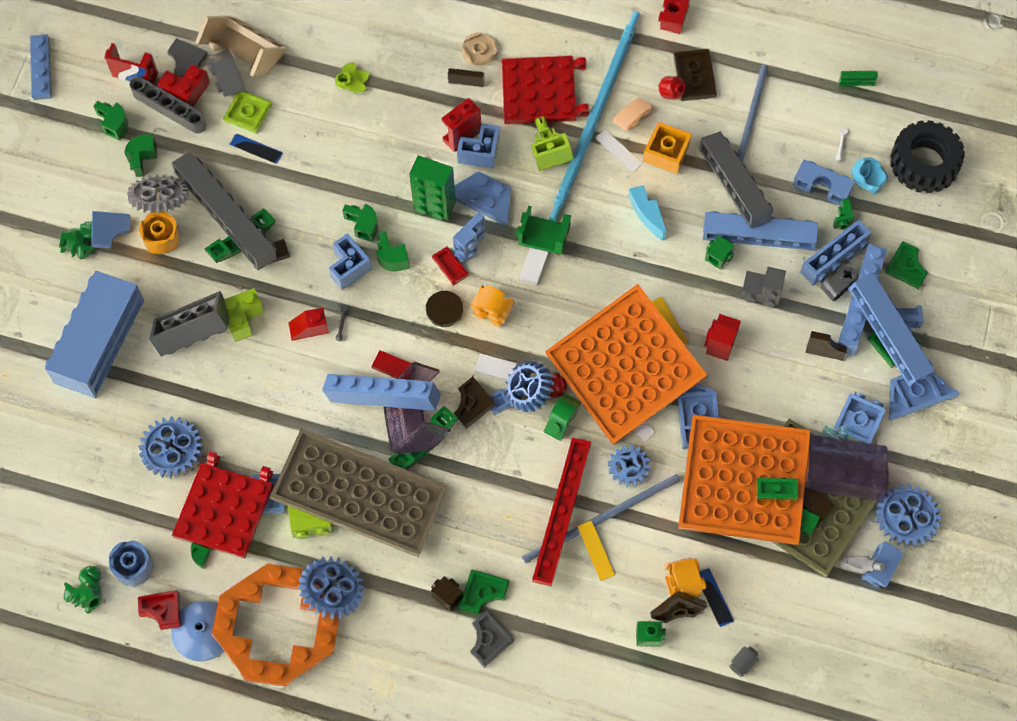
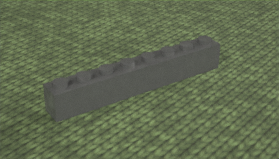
[172,152,277,270]

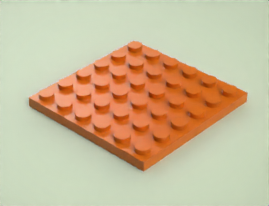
[545,284,707,445]
[678,415,810,545]

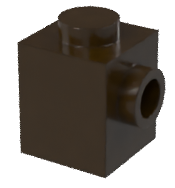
[431,576,463,611]

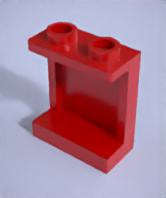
[441,98,481,153]

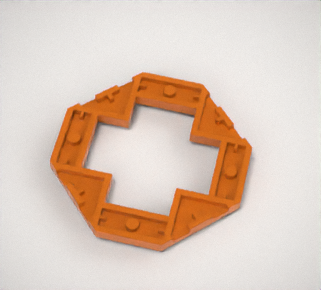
[212,563,339,687]

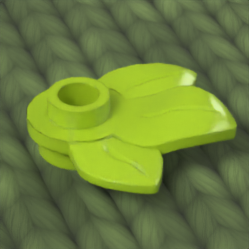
[335,62,370,93]

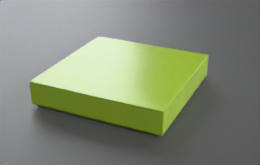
[223,91,272,134]

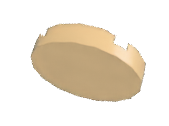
[462,33,497,66]

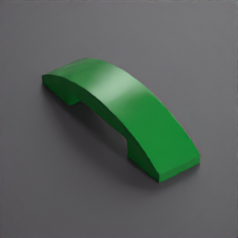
[205,208,276,263]
[388,406,458,470]

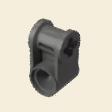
[820,267,857,301]

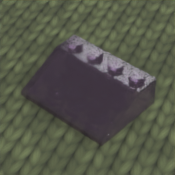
[805,434,889,501]

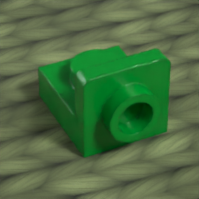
[833,198,854,230]

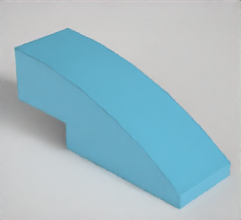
[629,185,667,241]

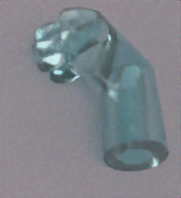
[822,425,850,441]

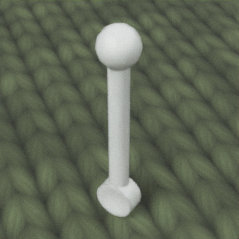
[835,128,848,162]

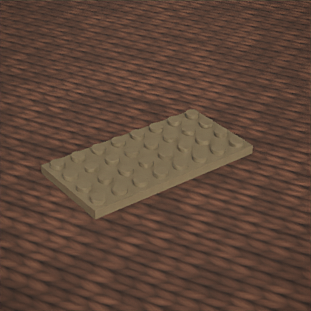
[270,428,447,558]

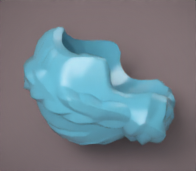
[852,157,888,194]

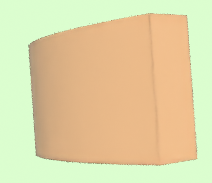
[613,97,653,131]

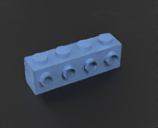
[800,220,872,285]

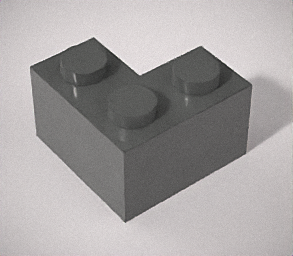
[207,50,245,97]
[740,267,786,307]

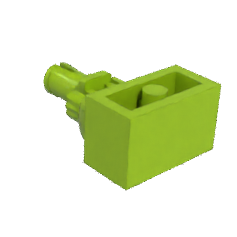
[530,116,574,171]

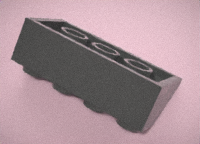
[149,291,230,357]

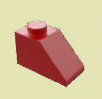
[288,307,329,341]

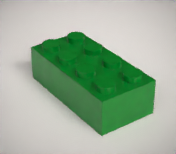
[409,155,456,221]

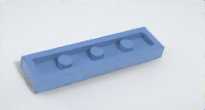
[30,34,51,100]

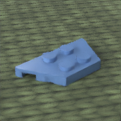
[455,171,511,227]
[889,372,960,421]
[677,384,719,449]

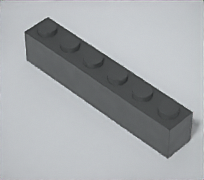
[699,131,773,228]

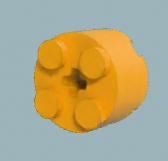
[139,211,180,254]
[470,285,515,327]
[665,558,706,598]

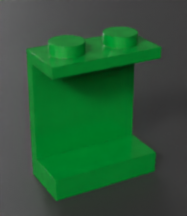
[516,206,571,255]

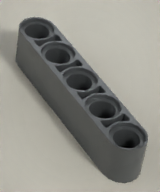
[129,77,206,133]

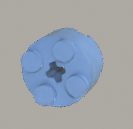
[109,541,154,587]

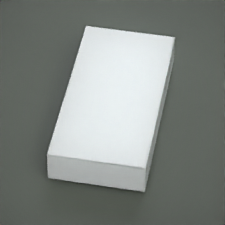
[519,248,549,285]
[474,354,517,381]

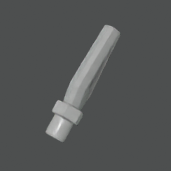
[841,556,885,574]

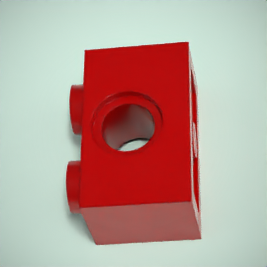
[658,0,690,34]

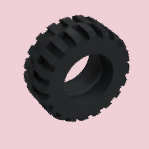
[890,120,965,193]

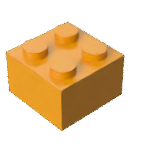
[643,122,692,174]

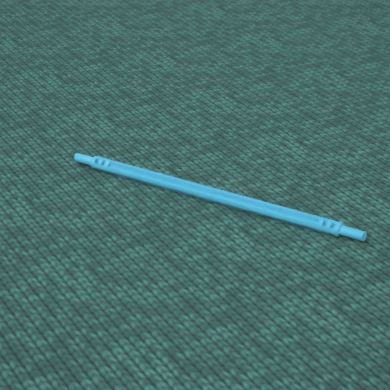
[549,11,640,221]

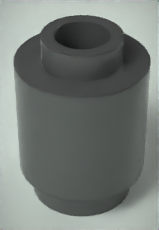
[729,646,759,677]

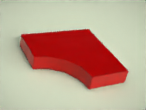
[138,590,181,630]

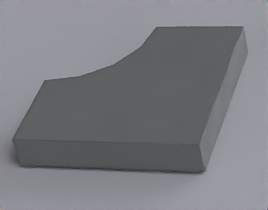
[167,38,208,78]
[470,610,514,668]

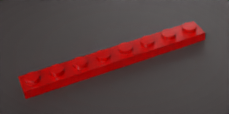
[532,437,591,587]

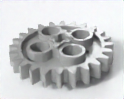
[127,174,189,214]

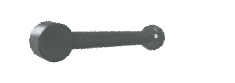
[335,305,348,341]

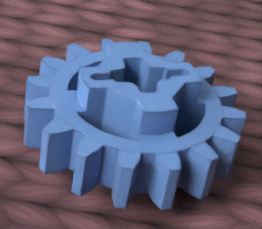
[608,445,651,488]

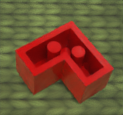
[157,64,210,107]
[704,314,741,361]

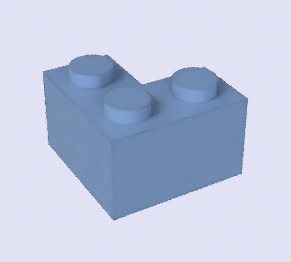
[457,124,500,169]
[329,233,372,290]

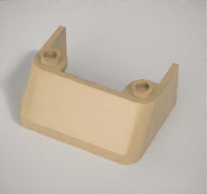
[195,16,286,76]

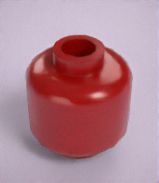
[658,76,685,100]
[548,372,567,400]

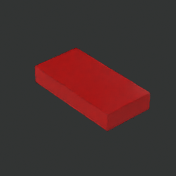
[432,246,468,286]
[371,350,414,380]

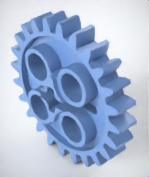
[139,416,203,479]
[875,484,942,548]
[298,556,364,619]

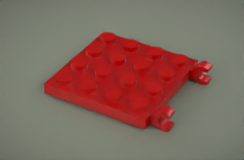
[502,55,589,124]
[172,451,274,559]

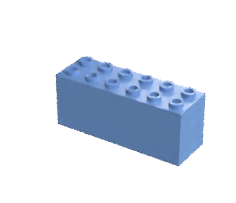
[45,271,144,398]

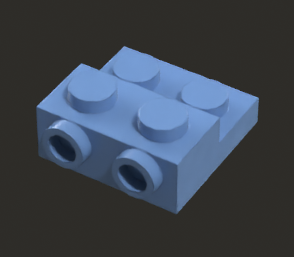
[453,212,485,263]
[834,391,886,445]

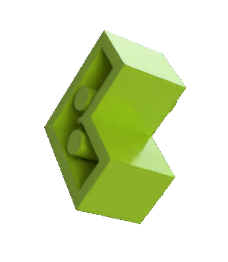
[224,288,264,342]

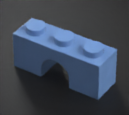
[793,160,855,206]

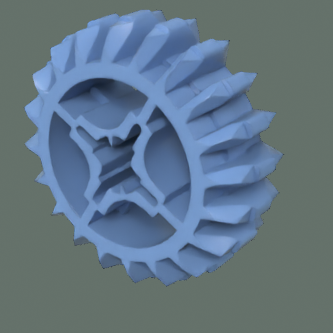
[504,360,555,413]

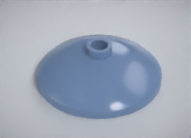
[171,601,224,661]

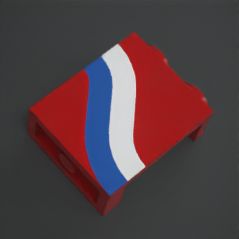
[104,43,158,84]

